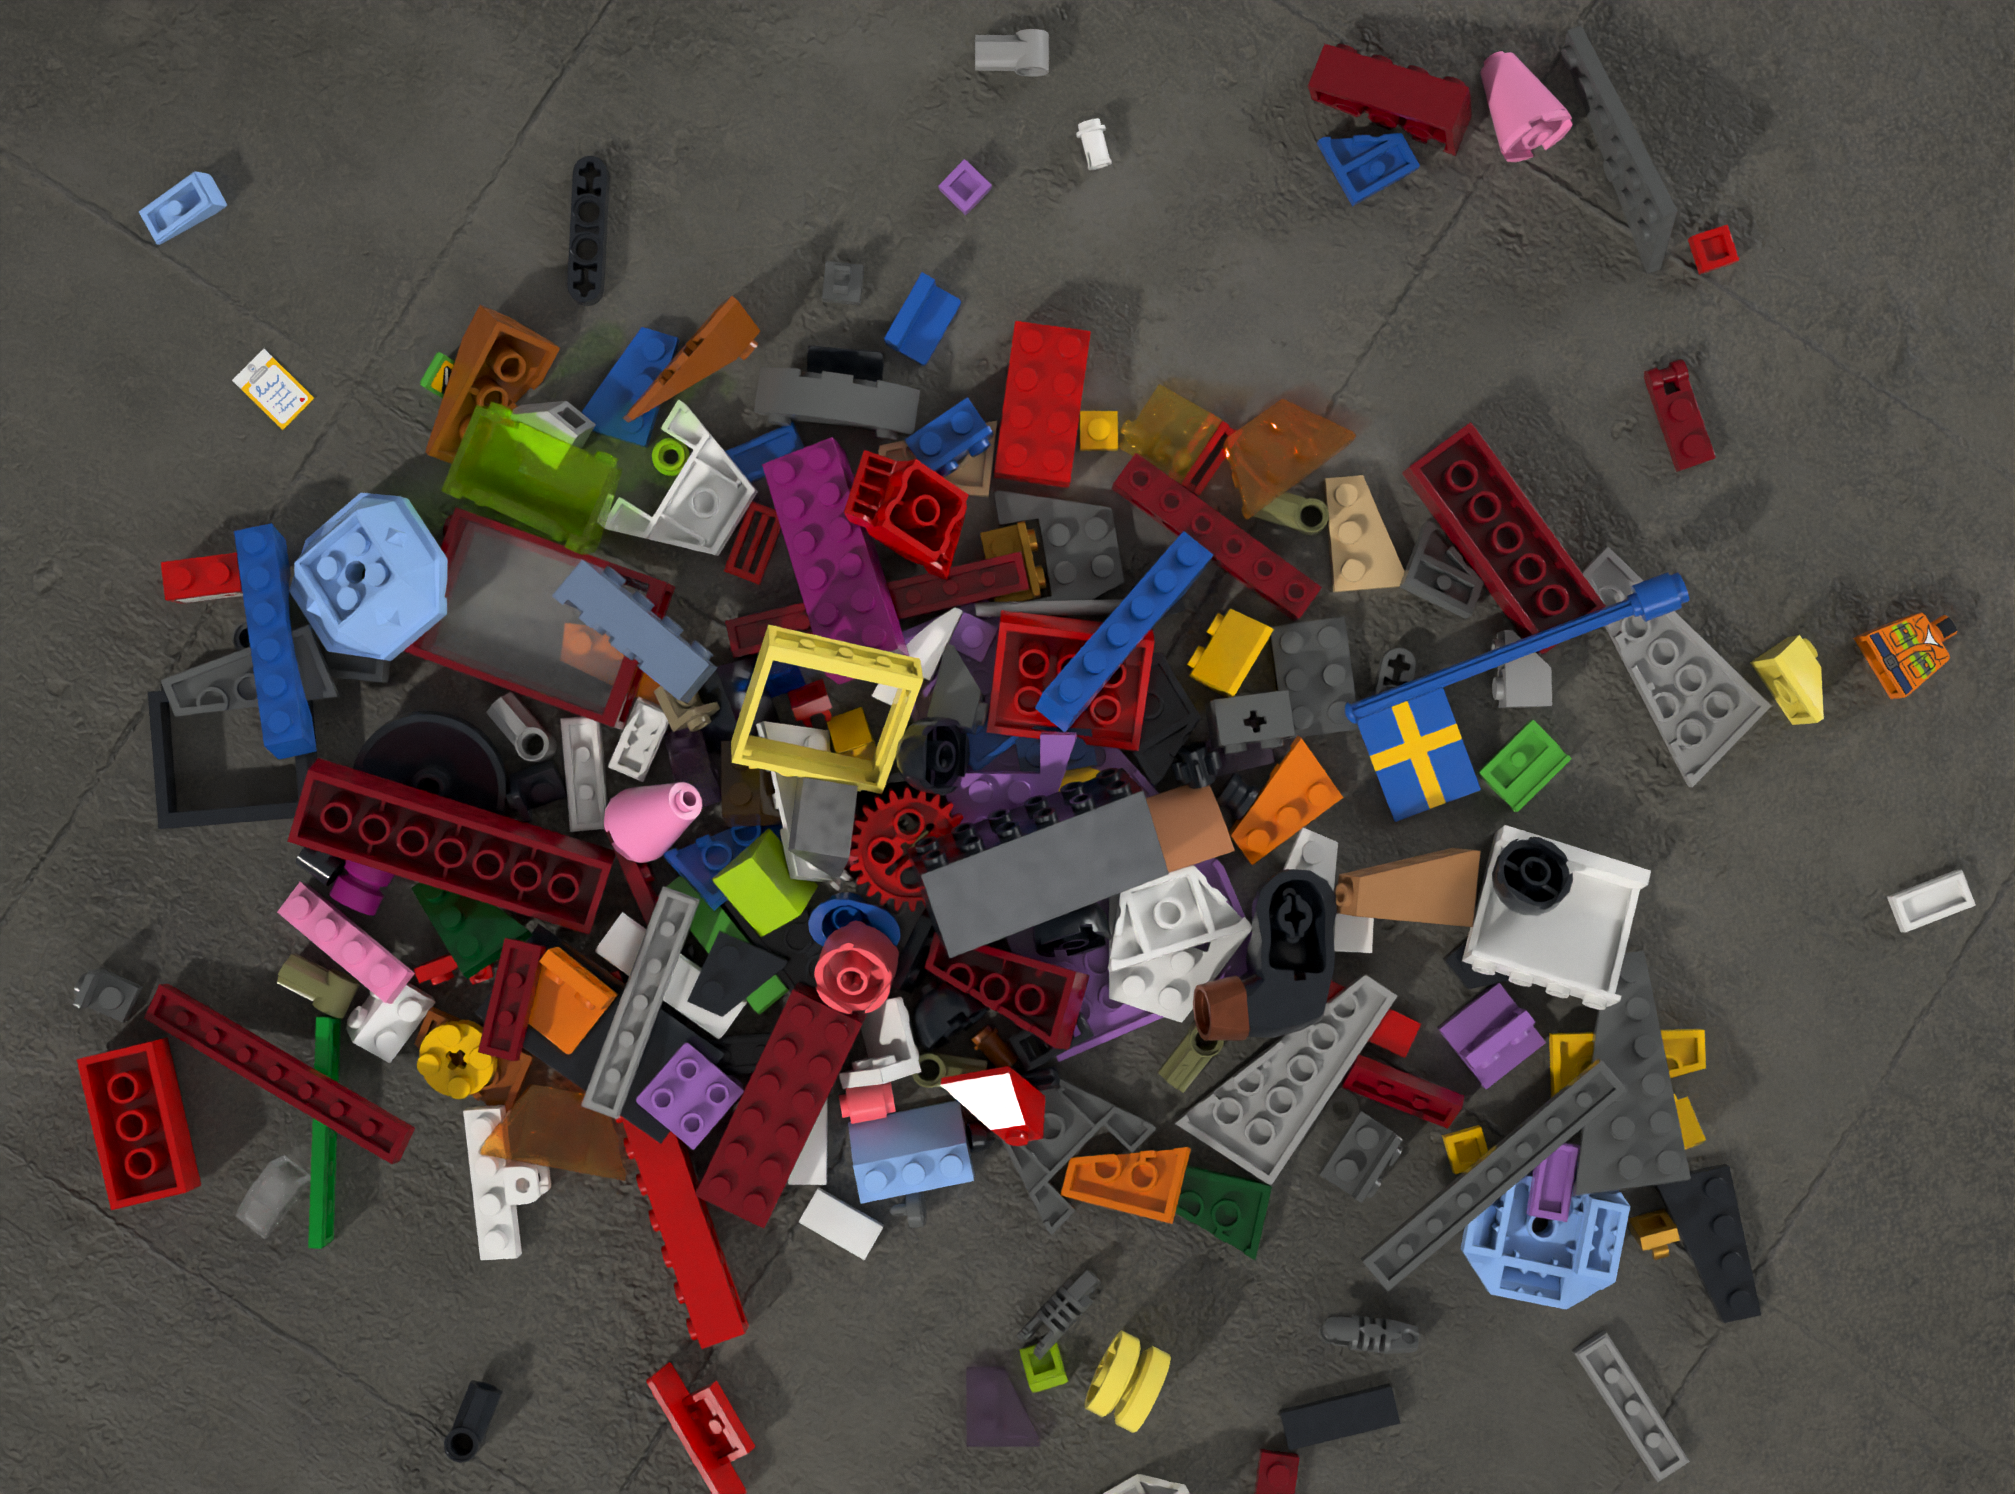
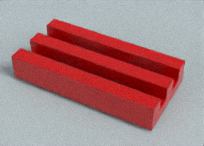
[1168,412,1242,497]
[724,501,782,585]

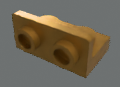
[980,521,1047,602]

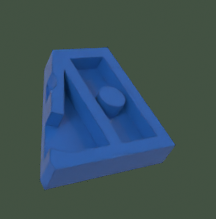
[1317,133,1420,207]

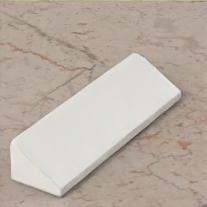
[595,912,747,1039]

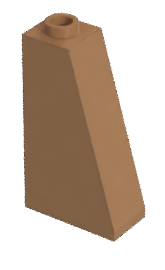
[1335,848,1480,927]

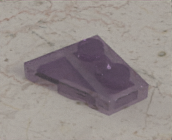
[966,1367,1040,1447]

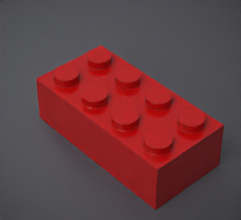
[994,321,1091,488]
[76,1037,201,1210]

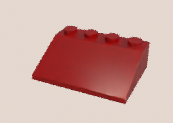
[986,610,1155,751]

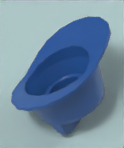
[808,892,900,947]

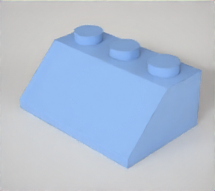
[848,1100,974,1204]

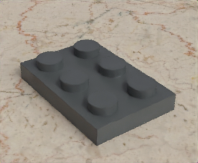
[1269,616,1359,740]

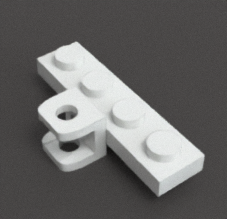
[463,1105,551,1260]

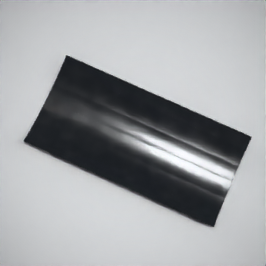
[475,923,724,1144]

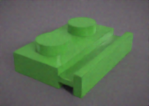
[1476,719,1572,812]

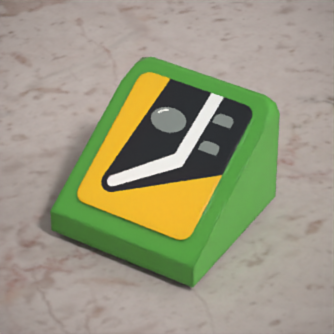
[420,352,455,399]

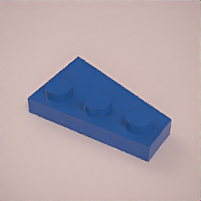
[581,327,680,448]

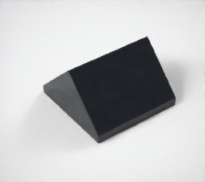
[698,656,781,753]

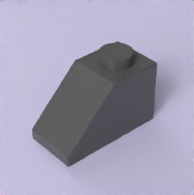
[927,644,989,735]

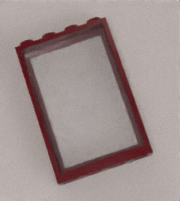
[404,507,675,730]

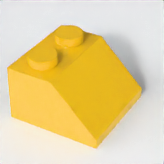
[1187,609,1274,698]

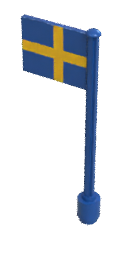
[1345,572,1689,822]

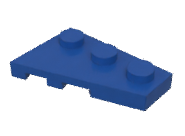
[664,825,783,911]

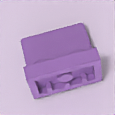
[636,1042,744,1150]

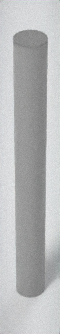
[975,599,1124,617]

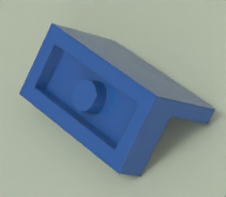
[884,272,961,366]

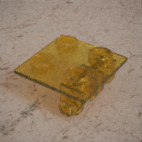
[1119,384,1222,484]

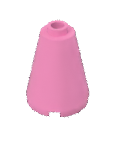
[1480,51,1573,162]
[604,782,702,863]

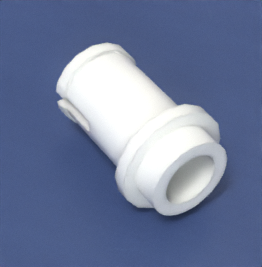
[1076,118,1112,170]

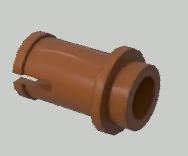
[971,1024,1019,1068]

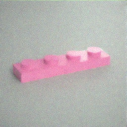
[277,882,415,1004]

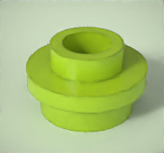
[652,438,690,476]

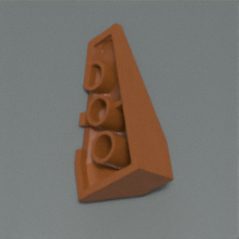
[623,296,760,423]
[425,305,560,467]

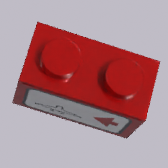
[161,553,243,604]

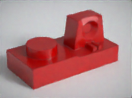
[414,953,496,985]

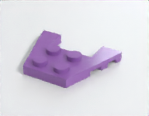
[945,731,1077,825]

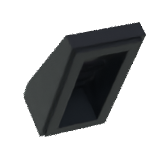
[1009,1009,1094,1072]

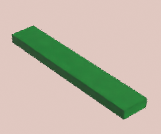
[308,1014,341,1249]

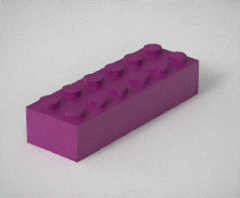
[762,437,909,685]

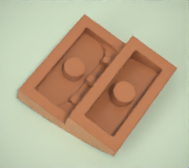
[1146,784,1235,873]

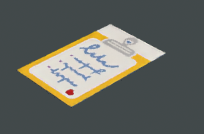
[232,349,315,430]

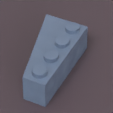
[552,560,717,703]

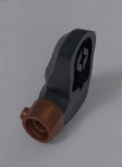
[1193,869,1337,1041]

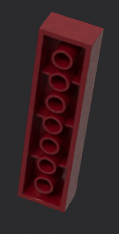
[287,758,616,934]

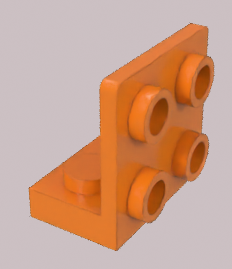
[528,947,618,1054]

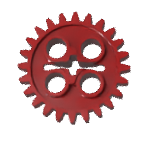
[849,786,964,912]

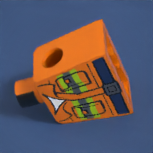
[1853,613,1957,699]

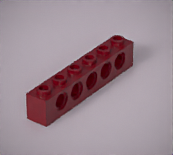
[1111,453,1322,621]

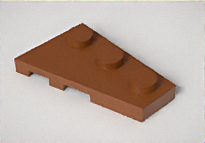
[414,1007,535,1121]

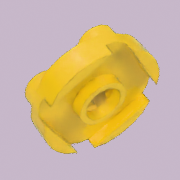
[417,1020,497,1099]

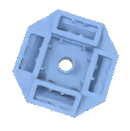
[289,493,448,661]
[1460,1162,1630,1310]

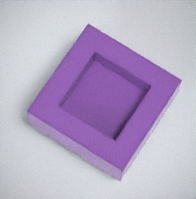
[938,159,992,215]
[949,612,998,663]

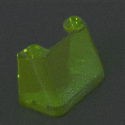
[441,401,623,555]

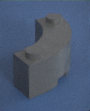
[754,367,920,441]

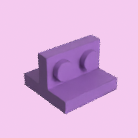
[1437,983,1546,1089]

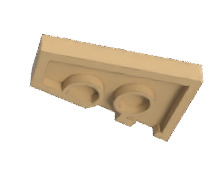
[1323,475,1405,593]

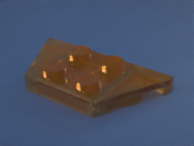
[1223,399,1356,519]
[478,1083,626,1181]

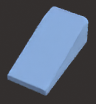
[139,171,227,245]

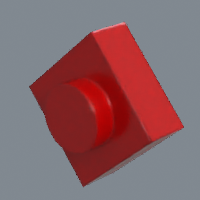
[1688,224,1739,275]

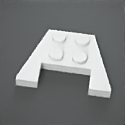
[602,400,758,556]
[1109,894,1252,1023]

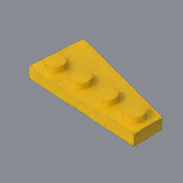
[1549,1029,1706,1098]

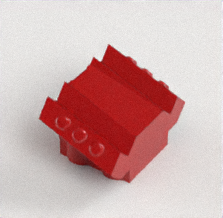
[844,450,969,580]

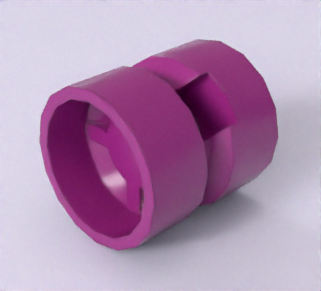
[329,860,395,916]

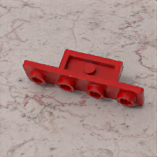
[646,1362,756,1494]

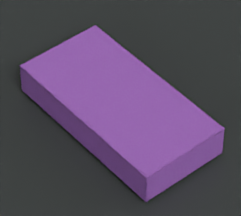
[1526,1142,1580,1222]

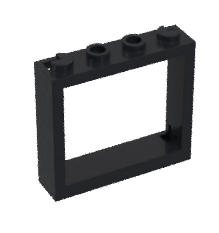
[148,684,317,829]

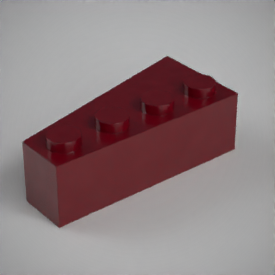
[1308,43,1472,156]
[925,933,1090,1050]

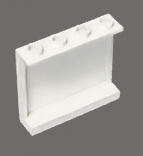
[1462,825,1651,1010]

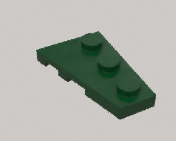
[411,882,533,979]
[1175,1165,1272,1261]

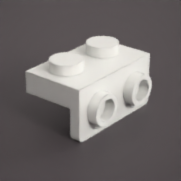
[346,983,435,1063]

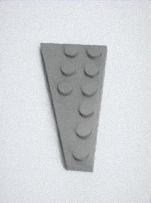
[1581,547,1772,787]
[1175,973,1397,1186]

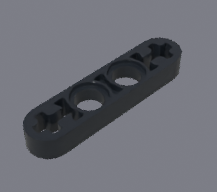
[567,156,610,306]

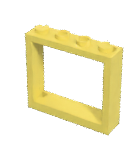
[731,625,923,794]

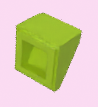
[1019,1342,1068,1393]

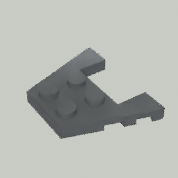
[993,491,1124,617]
[1001,1077,1156,1235]

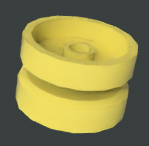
[1084,1330,1171,1433]

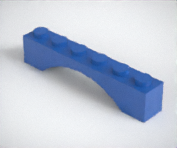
[234,523,317,759]
[1035,531,1213,732]

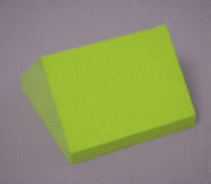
[711,828,818,937]

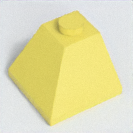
[1750,635,1824,725]

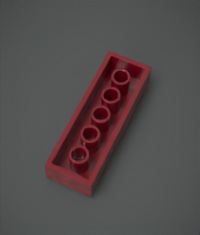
[1402,422,1606,655]
[695,982,867,1228]

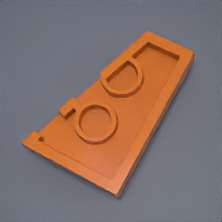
[1228,736,1344,865]

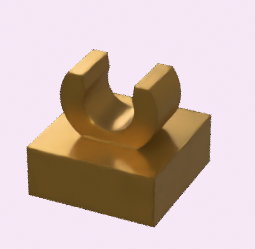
[1628,1209,1680,1260]

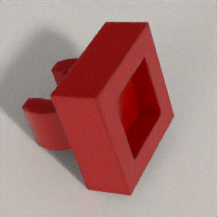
[787,679,833,728]

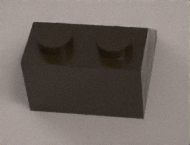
[721,741,782,827]

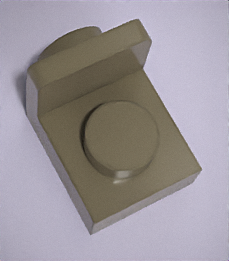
[654,685,720,732]

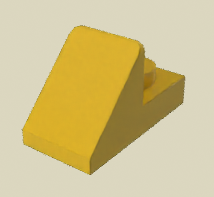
[827,707,877,761]

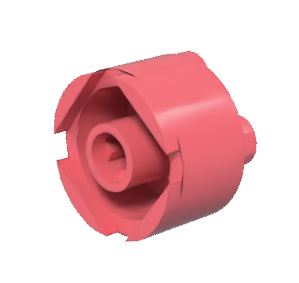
[814,921,899,1014]

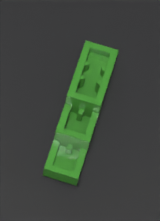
[667,875,789,1015]

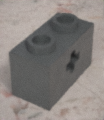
[1205,690,1295,754]

